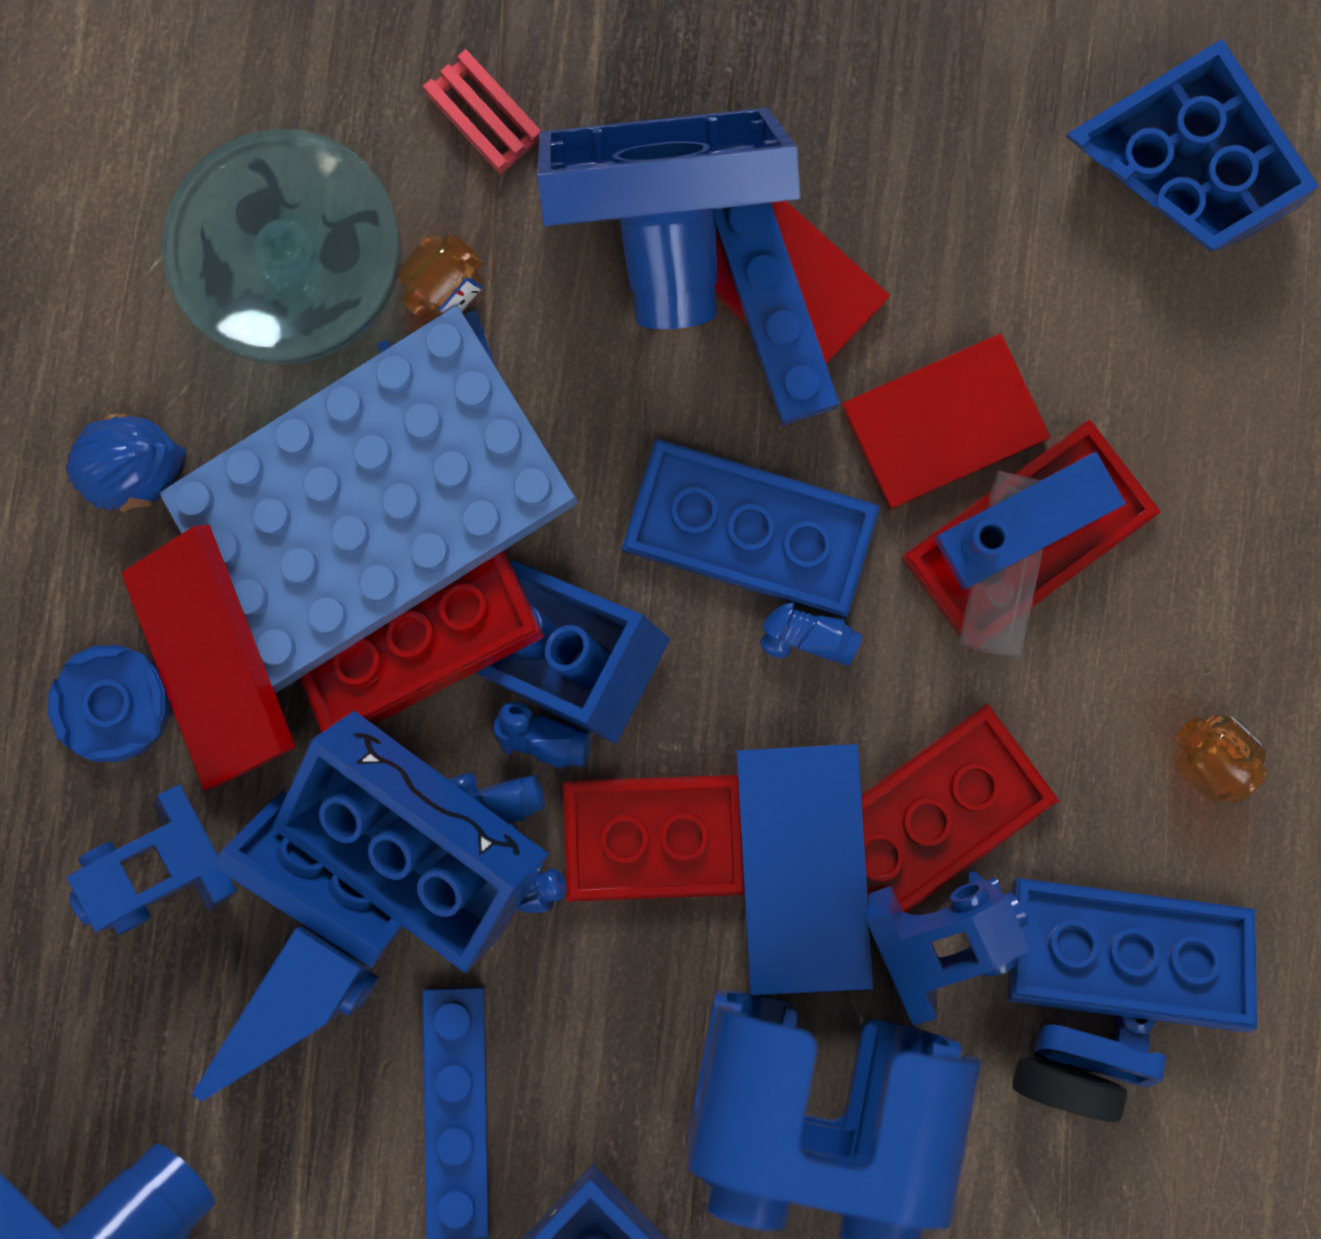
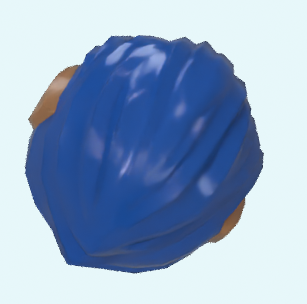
[66,414,186,512]

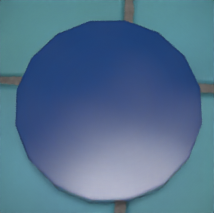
[48,645,171,762]

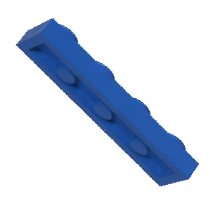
[715,202,839,426]
[423,986,490,1239]

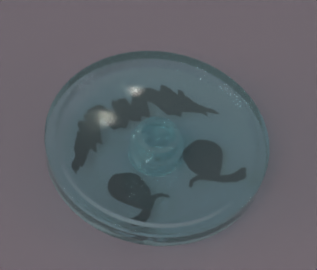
[162,129,402,365]

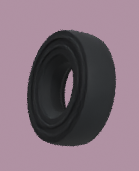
[1012,1057,1127,1122]

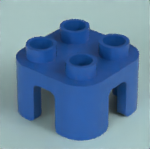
[686,990,981,1239]

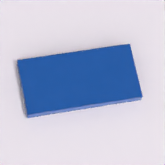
[621,438,880,619]
[737,744,873,995]
[1007,878,1257,1033]

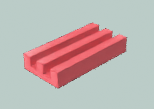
[423,49,541,175]

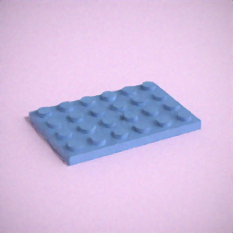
[159,305,579,693]

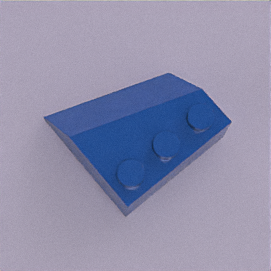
[1066,38,1319,253]

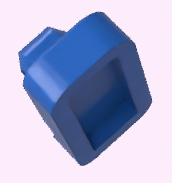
[1033,1015,1166,1087]

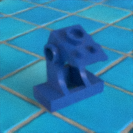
[66,784,237,936]
[866,871,1031,1026]

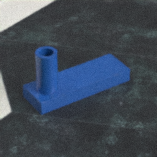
[934,452,1126,591]

